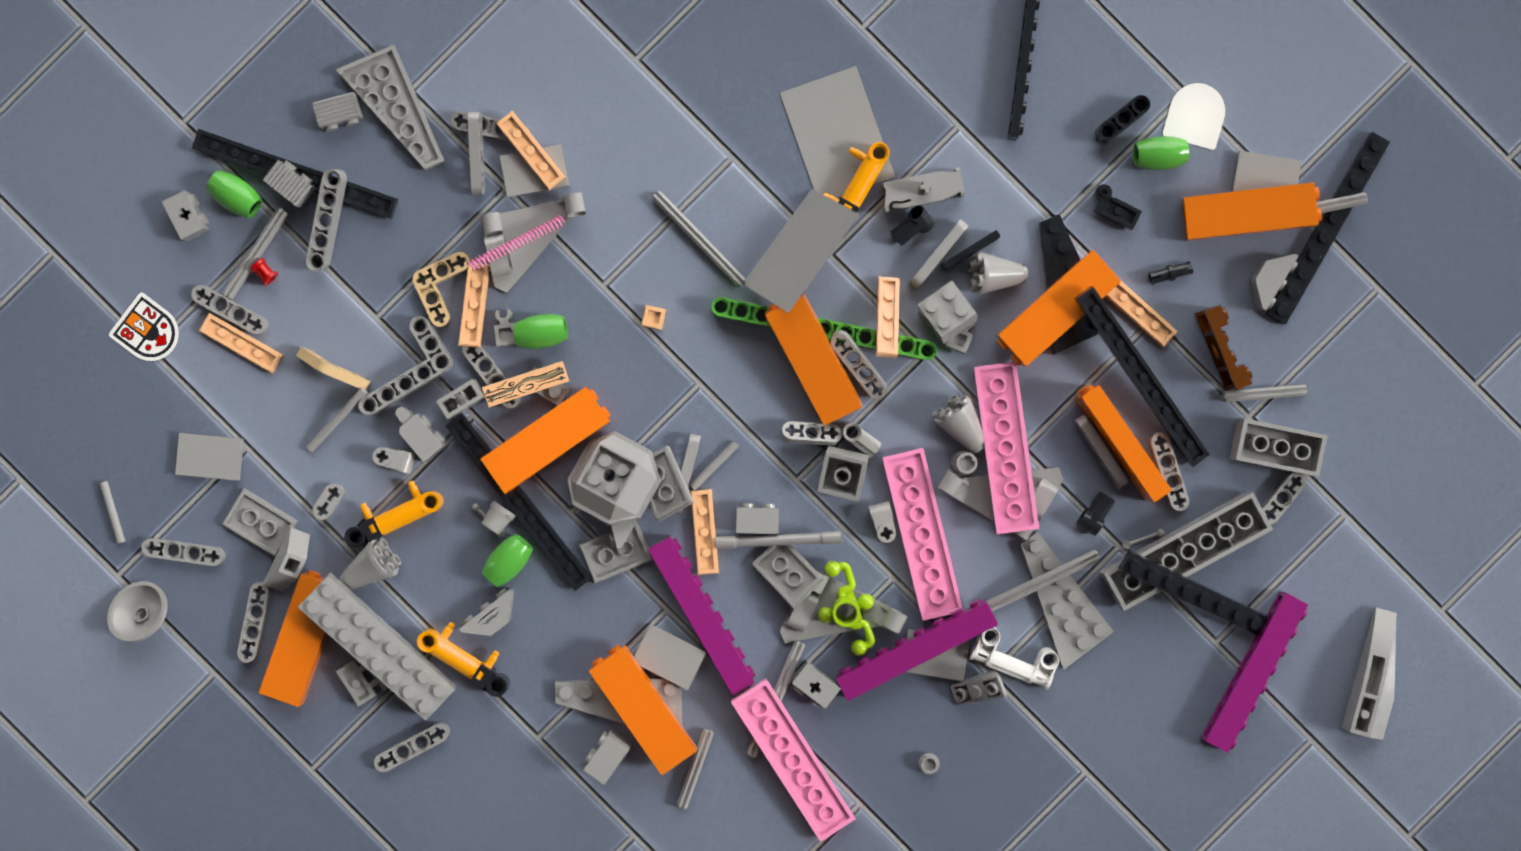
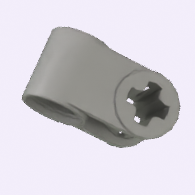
[372,447,416,474]
[868,501,896,543]

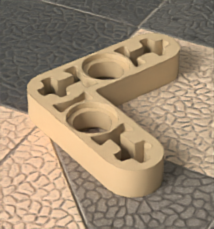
[412,252,471,327]
[296,346,371,390]

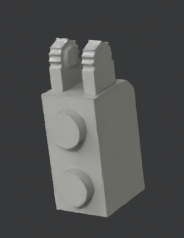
[395,406,447,462]

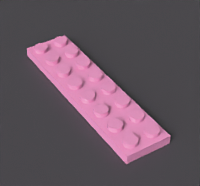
[974,362,1039,534]
[882,448,963,621]
[731,678,856,842]

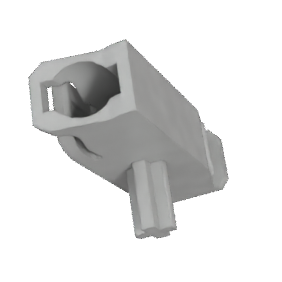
[882,167,965,213]

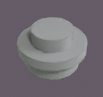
[918,753,940,774]

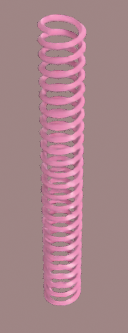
[467,215,565,271]

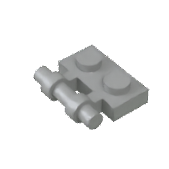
[336,659,388,707]

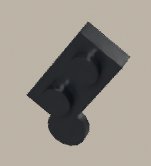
[1094,184,1142,231]

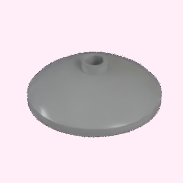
[107,581,168,643]

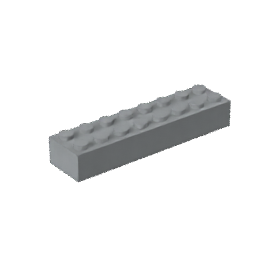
[1099,491,1273,611]
[298,572,456,721]

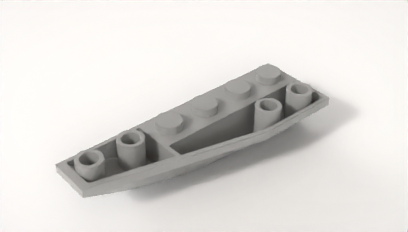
[1341,607,1397,740]

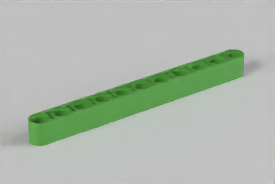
[711,297,937,360]

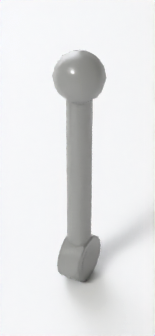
[472,503,505,537]
[1122,529,1164,549]

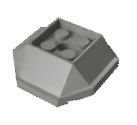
[568,431,661,525]

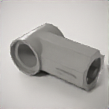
[841,423,882,458]

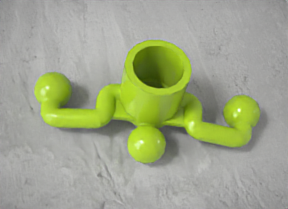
[817,561,875,656]

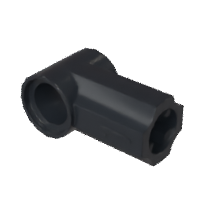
[890,205,934,246]
[1076,491,1115,536]

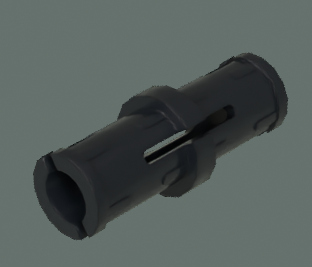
[1148,261,1193,285]

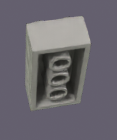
[1229,418,1328,477]

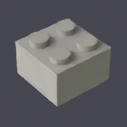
[917,281,978,344]
[817,446,869,501]
[583,728,632,785]

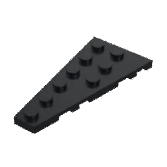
[1039,214,1098,355]

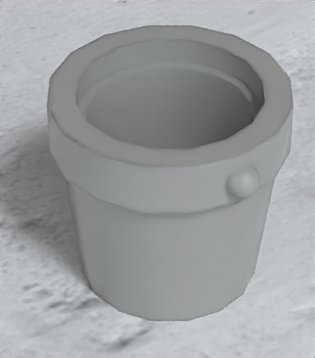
[951,449,978,476]
[482,501,515,535]

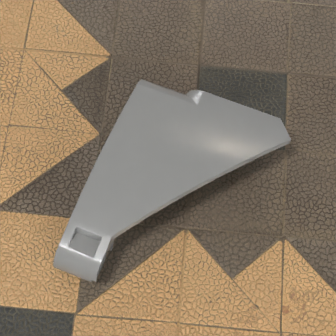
[480,192,586,293]
[938,467,1064,540]
[779,570,908,644]

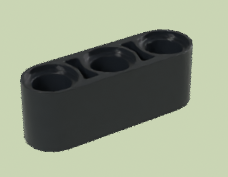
[1095,95,1150,144]

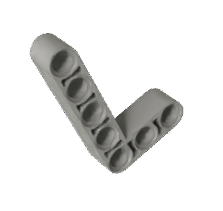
[359,316,454,415]

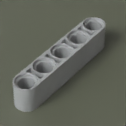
[306,169,347,271]

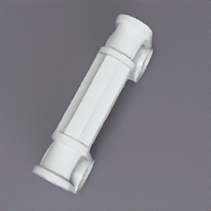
[968,627,1059,690]

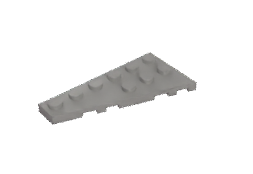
[336,45,445,170]
[1020,531,1114,670]
[555,678,683,726]

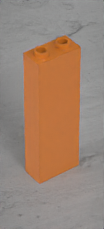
[1182,182,1322,241]
[996,250,1122,367]
[765,292,862,426]
[1074,384,1172,503]
[481,387,611,494]
[259,570,328,707]
[589,644,697,775]

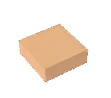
[641,305,666,330]

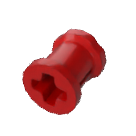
[250,258,279,286]

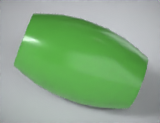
[1133,136,1189,171]
[206,171,262,218]
[513,314,568,349]
[482,534,533,587]

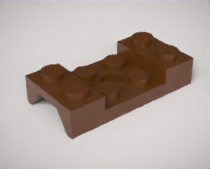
[1194,305,1253,391]

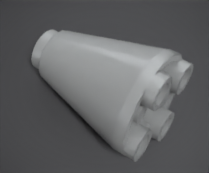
[967,252,1028,294]
[932,394,985,453]
[340,538,401,589]

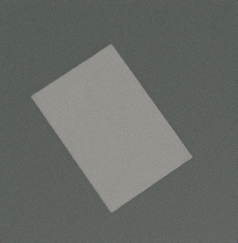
[780,66,895,198]
[743,189,860,313]

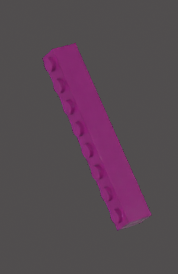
[648,536,756,695]
[1201,591,1308,753]
[836,599,999,701]

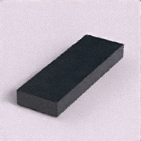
[941,230,1001,271]

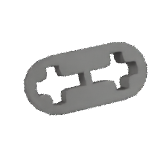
[313,483,345,520]

